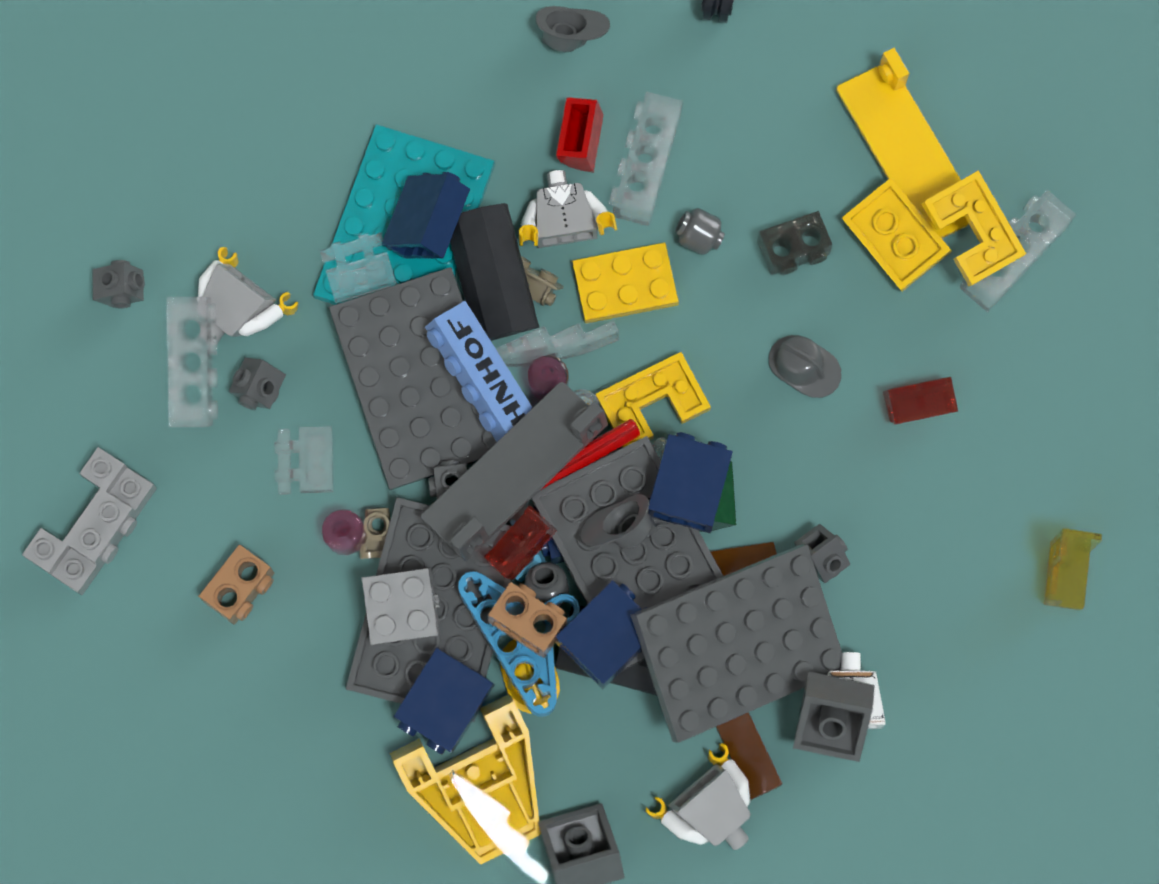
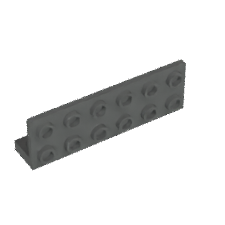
[421,382,608,562]

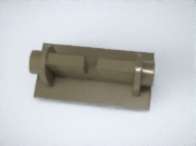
[521,256,564,306]

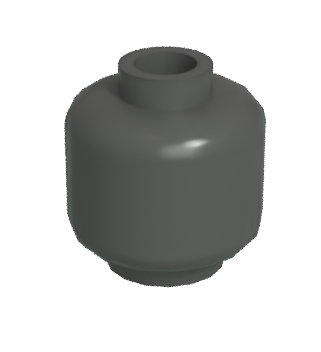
[675,208,725,255]
[524,562,569,607]

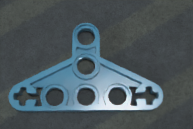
[458,571,579,717]

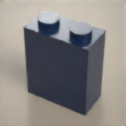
[381,172,470,259]
[648,432,733,534]
[555,580,648,689]
[394,648,495,755]

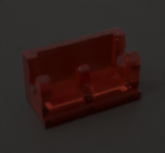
[883,377,958,425]
[484,506,558,580]

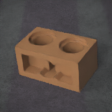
[199,544,275,625]
[488,582,567,658]

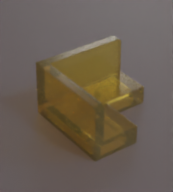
[1044,528,1102,610]

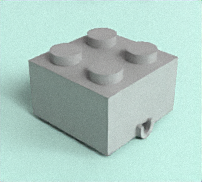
[362,568,440,645]

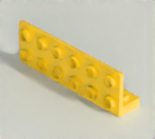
[836,48,969,239]

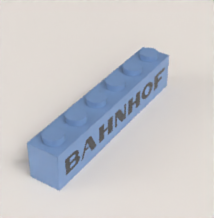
[425,301,533,442]

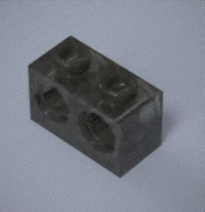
[757,211,833,275]

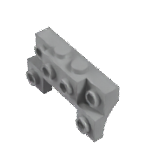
[22,447,157,595]

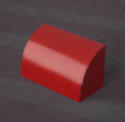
[556,97,604,173]

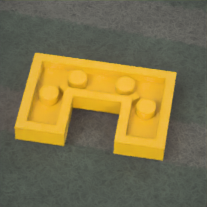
[921,170,1026,287]
[595,352,711,448]

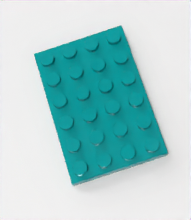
[313,124,495,305]

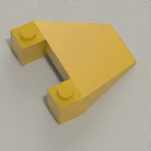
[390,694,541,865]

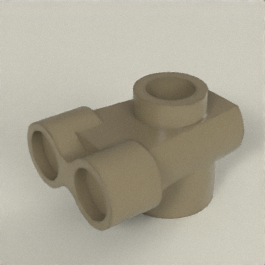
[359,508,391,559]

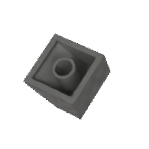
[793,672,875,762]
[538,803,625,884]

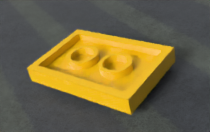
[842,178,952,292]
[572,242,679,324]

